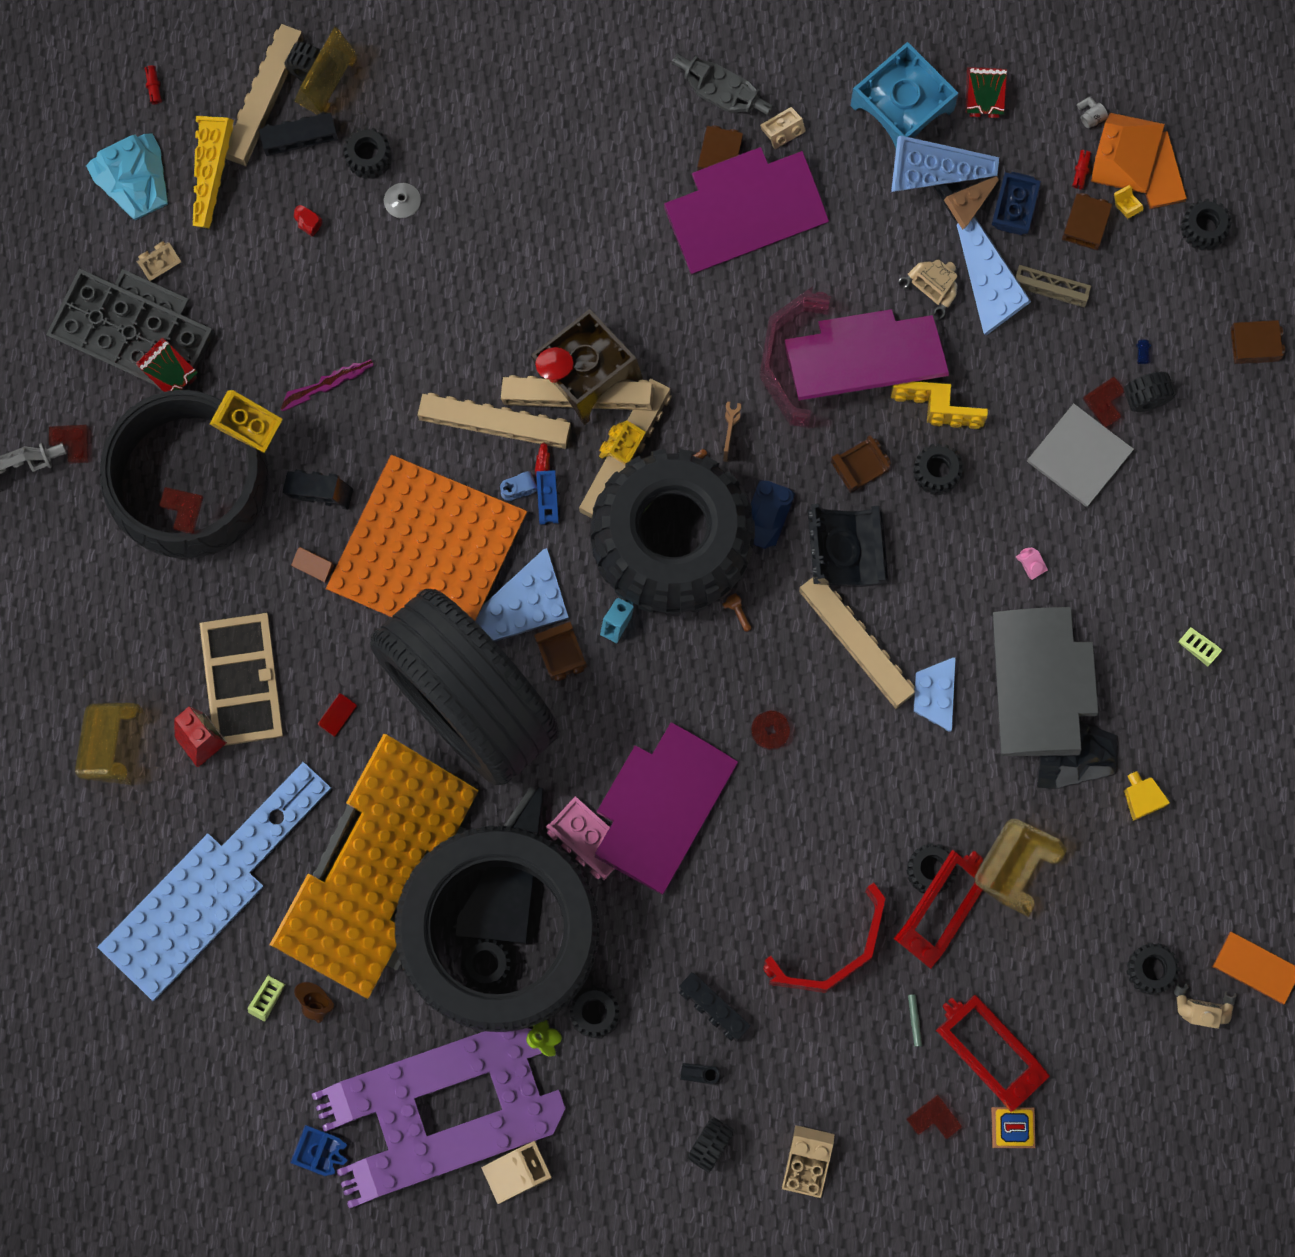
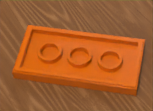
[1146,131,1187,209]
[1212,932,1295,1005]

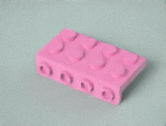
[546,796,615,880]

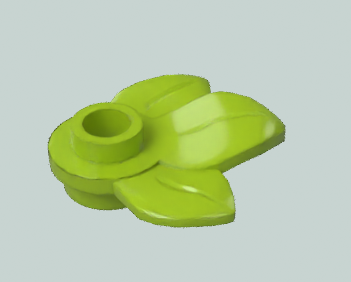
[526,1020,562,1056]

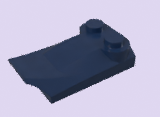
[991,172,1041,235]
[751,480,795,549]

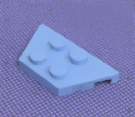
[913,658,955,732]

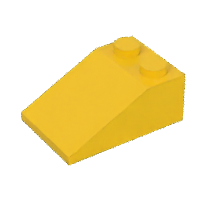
[210,390,283,453]

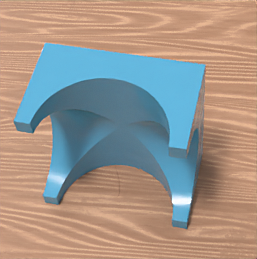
[850,42,959,149]

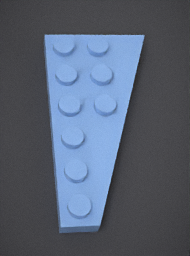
[891,136,999,192]
[957,216,1031,335]

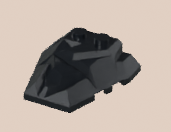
[1037,720,1117,789]

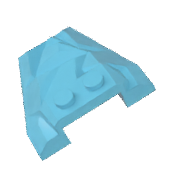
[86,134,168,220]

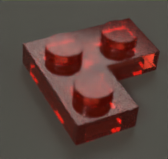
[1083,377,1124,428]
[49,425,88,464]
[160,487,203,534]
[906,1095,962,1139]

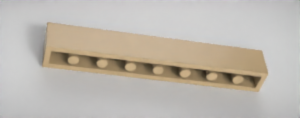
[226,24,304,166]
[501,375,654,410]
[579,378,672,518]
[418,393,571,449]
[799,578,915,709]

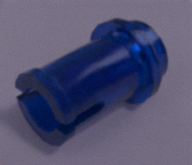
[1136,340,1151,364]

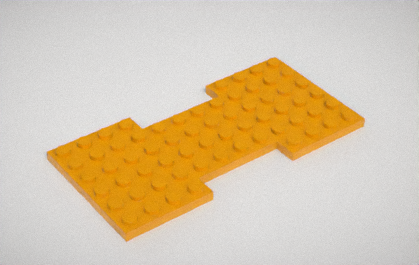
[270,734,479,999]

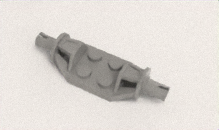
[0,442,67,474]

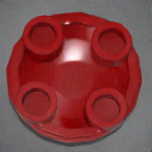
[535,347,574,383]

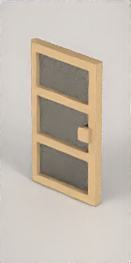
[200,613,283,746]

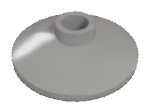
[384,183,421,218]

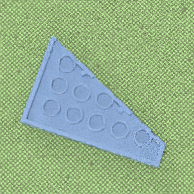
[475,548,569,641]

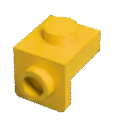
[1114,185,1143,219]

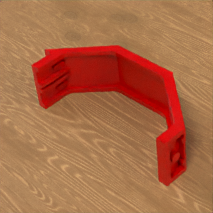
[763,883,886,993]

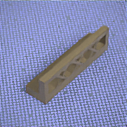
[1015,265,1091,308]

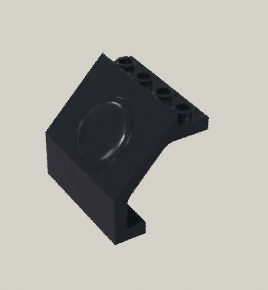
[808,503,889,587]

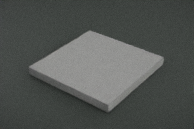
[1027,403,1134,507]

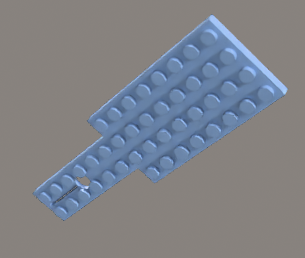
[97,762,332,1001]

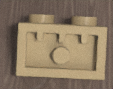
[760,107,806,149]
[136,241,181,281]

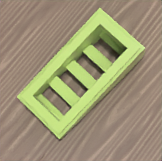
[1178,627,1222,666]
[248,976,285,1021]

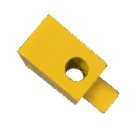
[1124,771,1170,821]

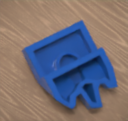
[290,1125,348,1176]

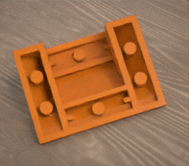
[1091,113,1165,194]

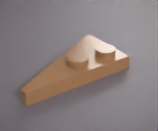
[944,176,999,230]

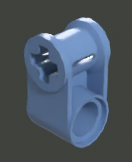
[500,471,537,501]

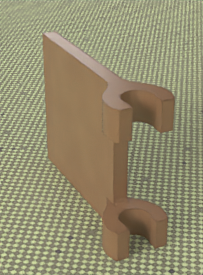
[723,402,741,462]

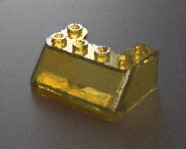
[975,819,1067,917]

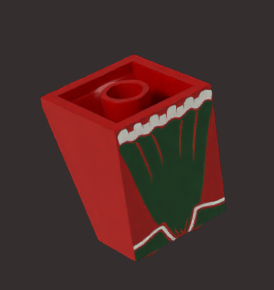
[965,67,1007,118]
[136,337,198,392]
[174,706,227,767]

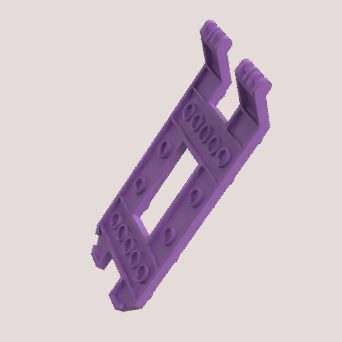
[312,1028,565,1209]

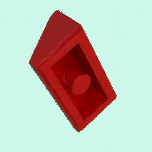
[318,693,357,737]

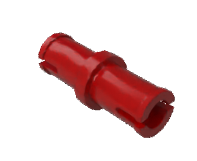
[144,65,162,104]
[1072,150,1092,189]

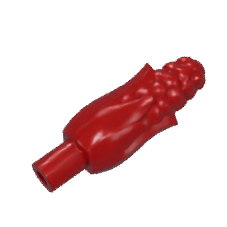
[535,443,550,475]

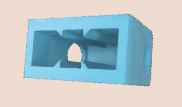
[600,598,634,643]

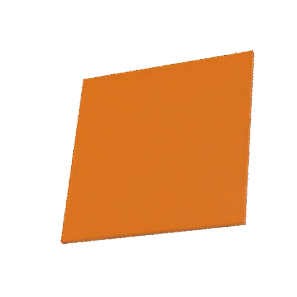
[326,455,527,621]

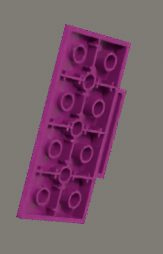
[664,147,829,275]
[785,309,949,400]
[594,722,738,895]

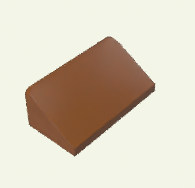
[291,547,334,582]

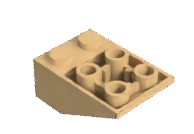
[782,1125,835,1198]
[481,1141,552,1204]

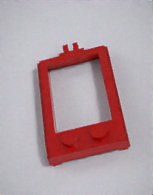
[894,850,989,969]
[936,995,1050,1112]

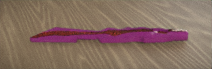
[281,359,374,411]

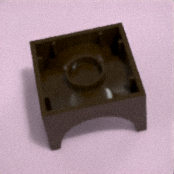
[531,309,643,425]

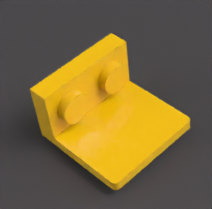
[599,420,646,464]

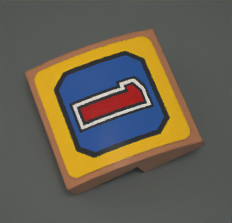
[991,1107,1035,1148]

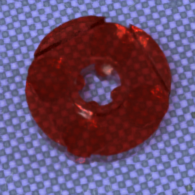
[751,710,790,750]

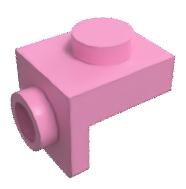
[1016,547,1048,580]

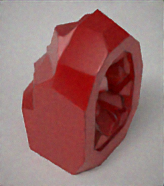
[294,205,322,236]

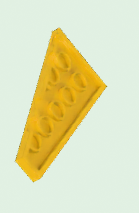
[193,116,234,229]

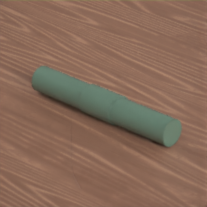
[908,994,922,1047]

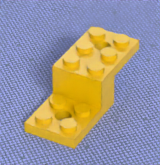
[891,381,988,429]

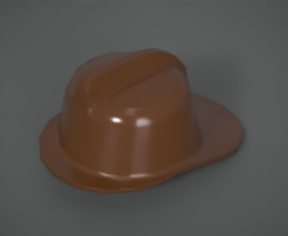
[294,982,334,1023]

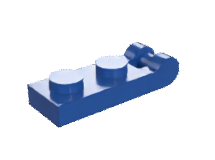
[536,470,559,525]

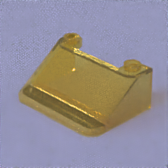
[294,27,357,115]
[75,703,143,785]

